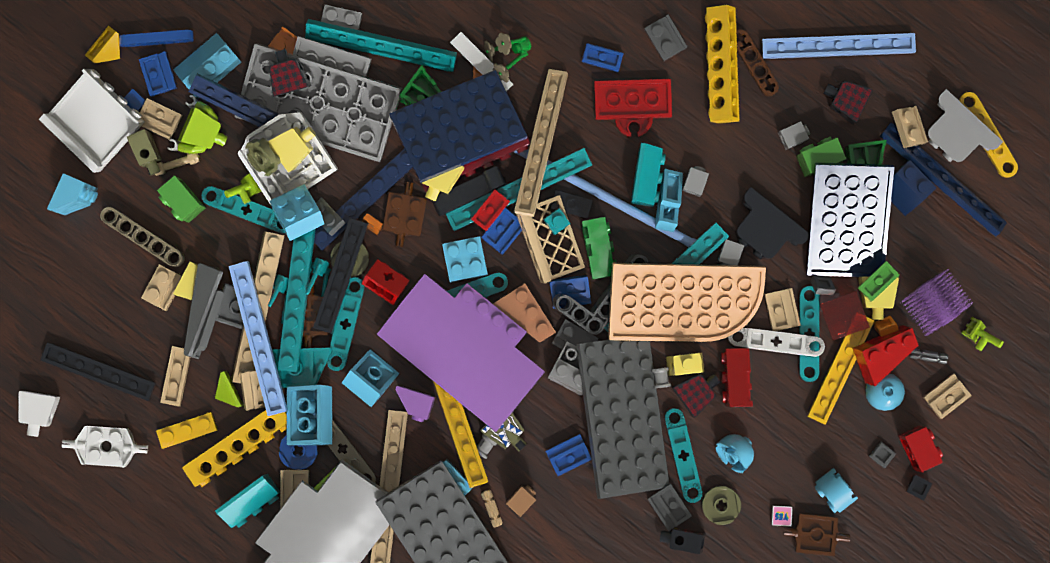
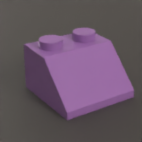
[395,386,436,422]

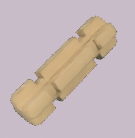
[481,490,503,527]

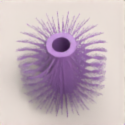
[902,269,973,335]

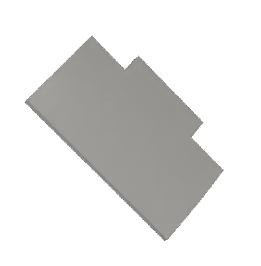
[235,36,403,162]
[256,459,389,563]

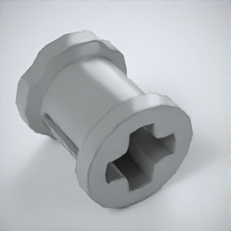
[652,367,671,389]
[477,434,497,459]

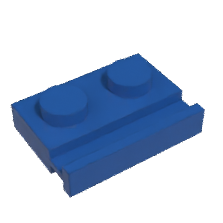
[139,51,177,97]
[480,208,522,255]
[550,275,591,309]
[546,434,592,476]

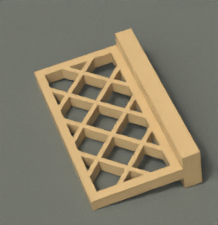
[516,195,585,283]

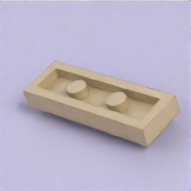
[160,346,191,406]

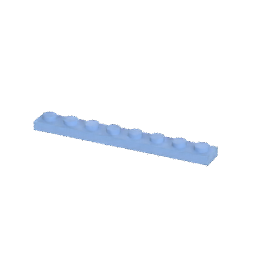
[761,33,916,59]
[229,261,288,416]

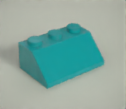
[631,143,666,207]
[215,474,280,528]

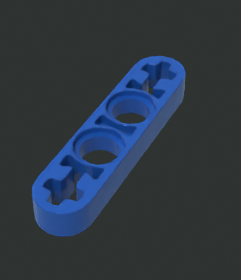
[119,30,194,47]

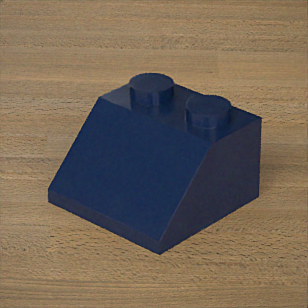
[891,160,937,216]

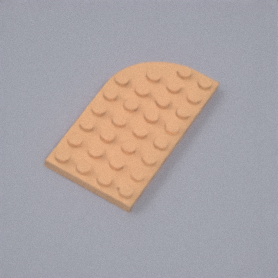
[608,263,766,342]

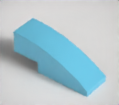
[655,169,683,232]

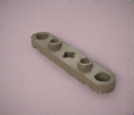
[328,419,376,483]

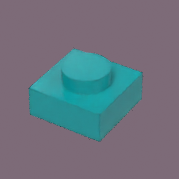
[543,208,571,235]

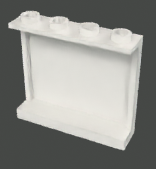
[39,69,144,172]

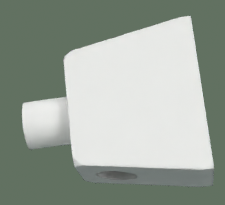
[19,391,60,437]

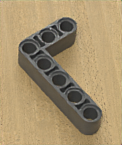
[552,253,648,335]

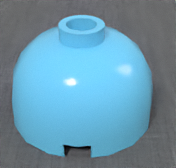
[866,373,905,411]
[716,434,754,473]

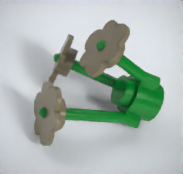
[484,33,531,83]

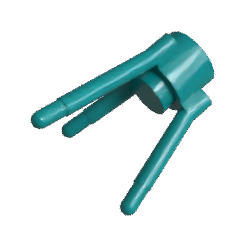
[306,258,331,297]
[268,274,289,324]

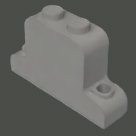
[928,89,1003,162]

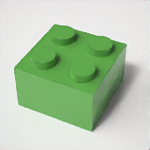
[796,137,846,177]
[157,176,206,223]

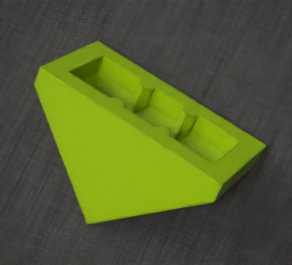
[215,371,244,407]

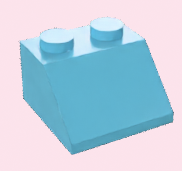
[342,350,400,407]

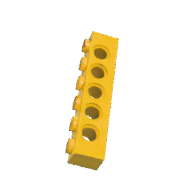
[705,5,739,124]
[182,410,287,487]

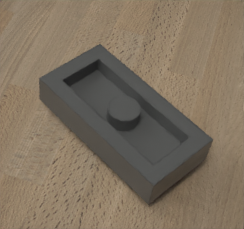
[316,197,345,236]

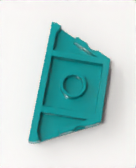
[272,348,332,388]

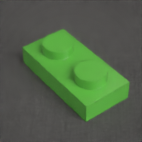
[858,261,900,302]

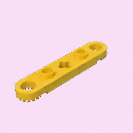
[959,92,1018,178]

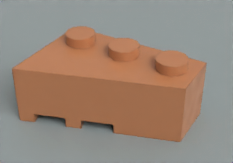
[493,284,556,343]

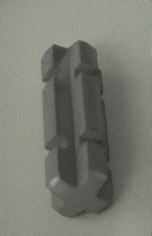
[910,348,948,364]

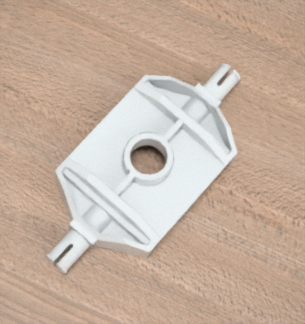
[62,426,148,468]

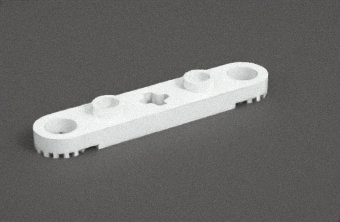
[728,328,825,357]

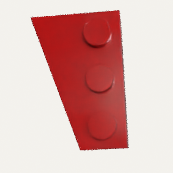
[853,325,919,386]
[721,348,753,407]

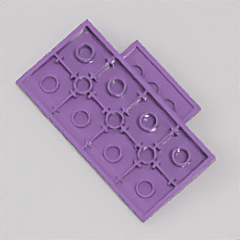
[377,274,545,432]

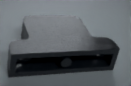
[735,187,809,260]

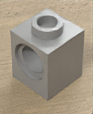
[778,122,810,150]
[682,166,709,197]
[717,239,744,265]

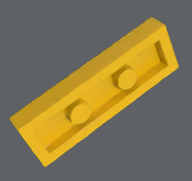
[156,412,218,449]

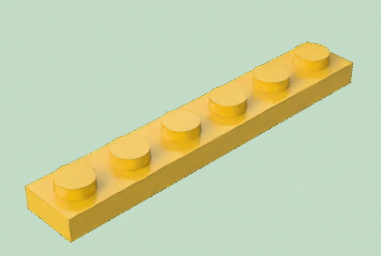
[807,312,874,425]
[433,381,488,488]

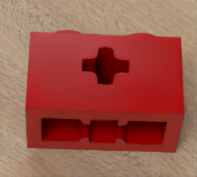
[362,260,410,305]

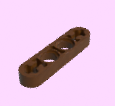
[736,30,779,97]

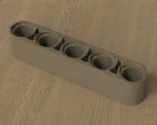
[100,207,185,267]

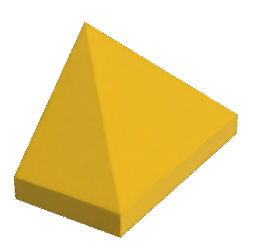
[85,26,120,63]

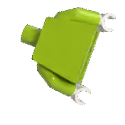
[167,95,227,154]

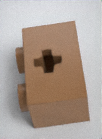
[506,485,536,517]

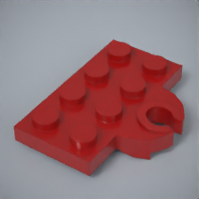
[594,79,672,138]

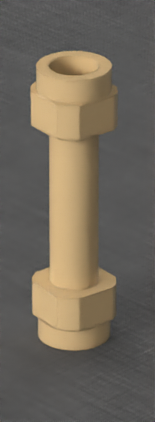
[155,153,200,176]

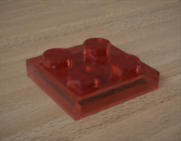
[820,291,870,341]

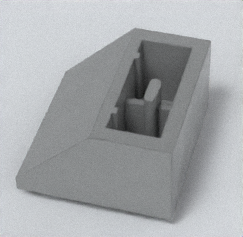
[548,342,583,396]

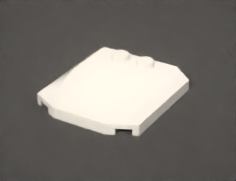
[238,112,338,205]

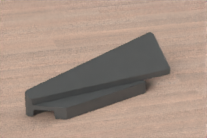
[184,263,225,359]

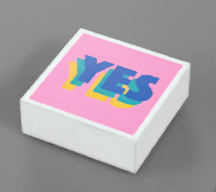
[771,505,792,526]

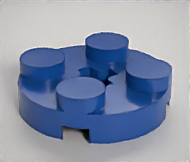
[279,435,318,470]

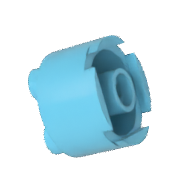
[814,468,858,513]

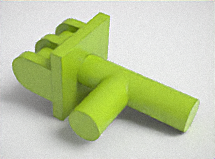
[224,173,262,204]
[961,317,1004,351]

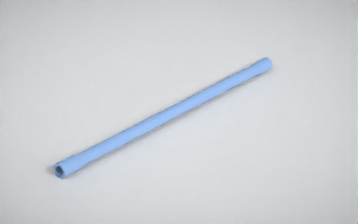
[514,149,697,247]

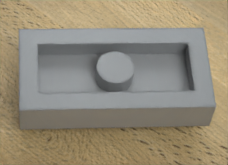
[321,5,363,30]

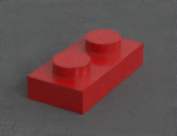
[471,189,510,231]

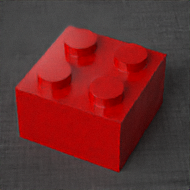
[898,426,943,472]

